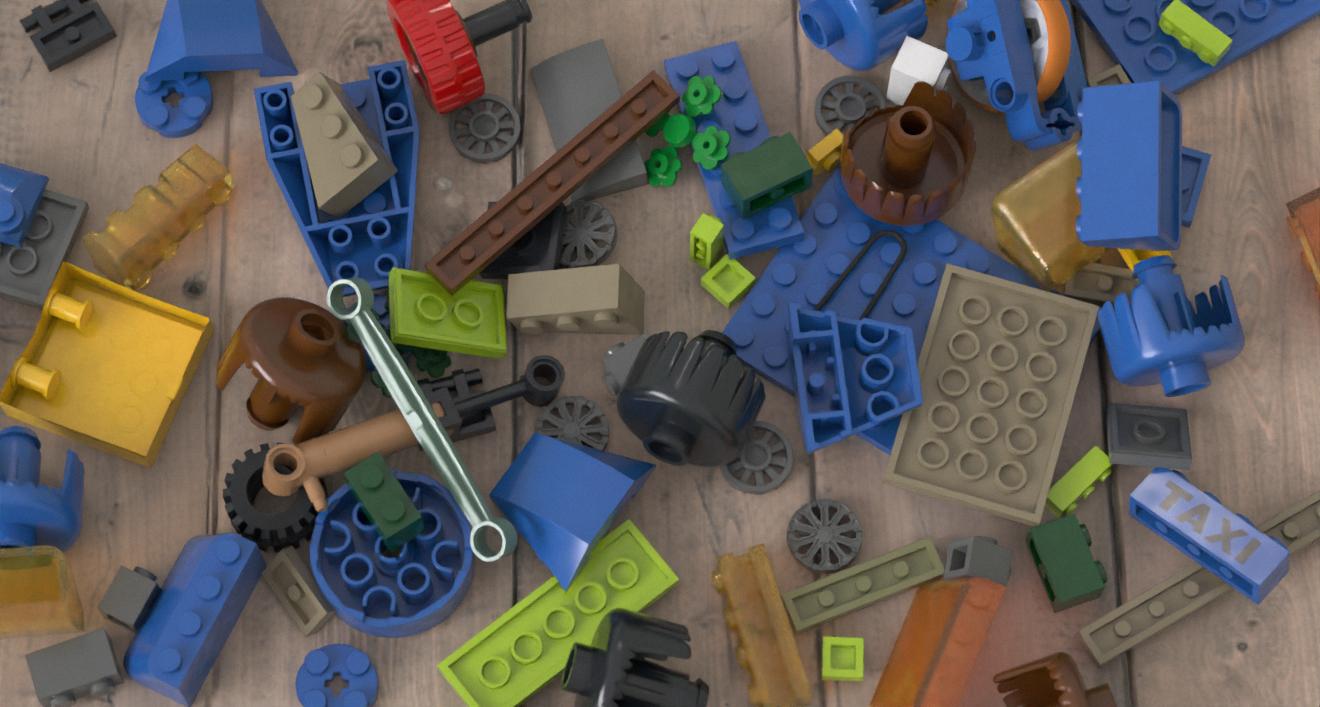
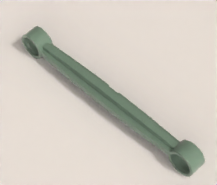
[327,277,517,562]

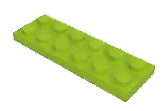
[437,519,679,707]

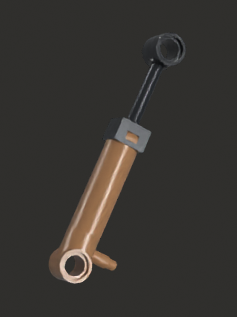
[262,355,565,512]

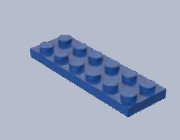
[664,41,804,260]

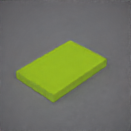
[388,267,507,359]

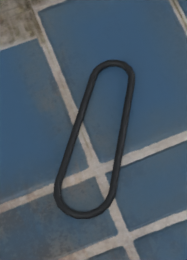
[813,230,907,320]

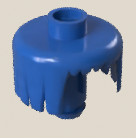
[798,0,928,71]
[1098,255,1245,397]
[0,426,85,567]

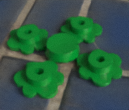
[644,76,731,187]

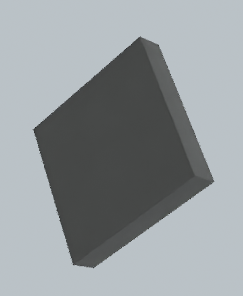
[1106,403,1192,470]

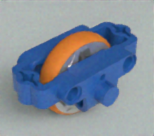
[945,0,1087,151]

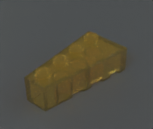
[82,143,235,291]

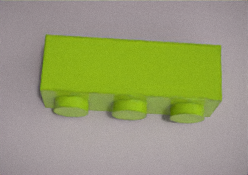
[1158,0,1233,67]
[689,213,724,271]
[1045,445,1113,518]

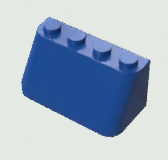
[1076,81,1182,251]
[123,533,267,707]

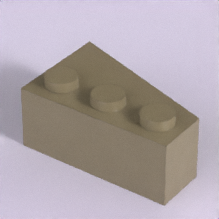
[291,72,398,219]
[506,263,645,335]

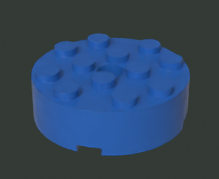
[310,469,475,638]

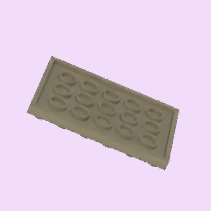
[883,263,1099,527]

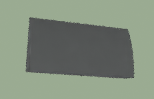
[531,39,647,201]

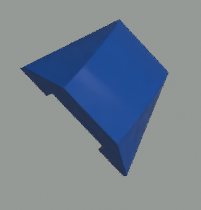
[145,0,298,81]
[788,302,923,454]
[489,433,656,592]

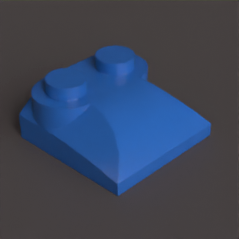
[0,163,49,248]

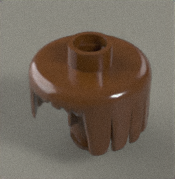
[839,81,976,226]
[216,297,367,444]
[993,652,1117,707]

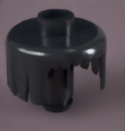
[616,330,766,467]
[561,608,709,707]

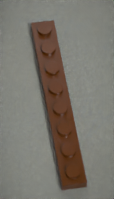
[425,70,680,296]

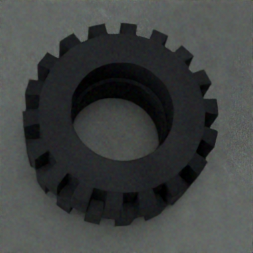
[223,443,328,553]

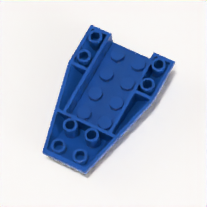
[254,60,420,297]

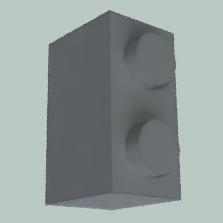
[25,628,125,707]

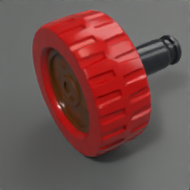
[387,0,533,114]

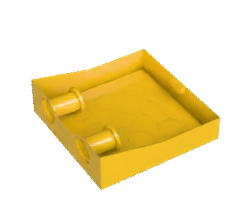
[0,261,214,468]

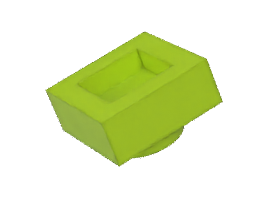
[701,254,756,309]
[822,636,864,681]

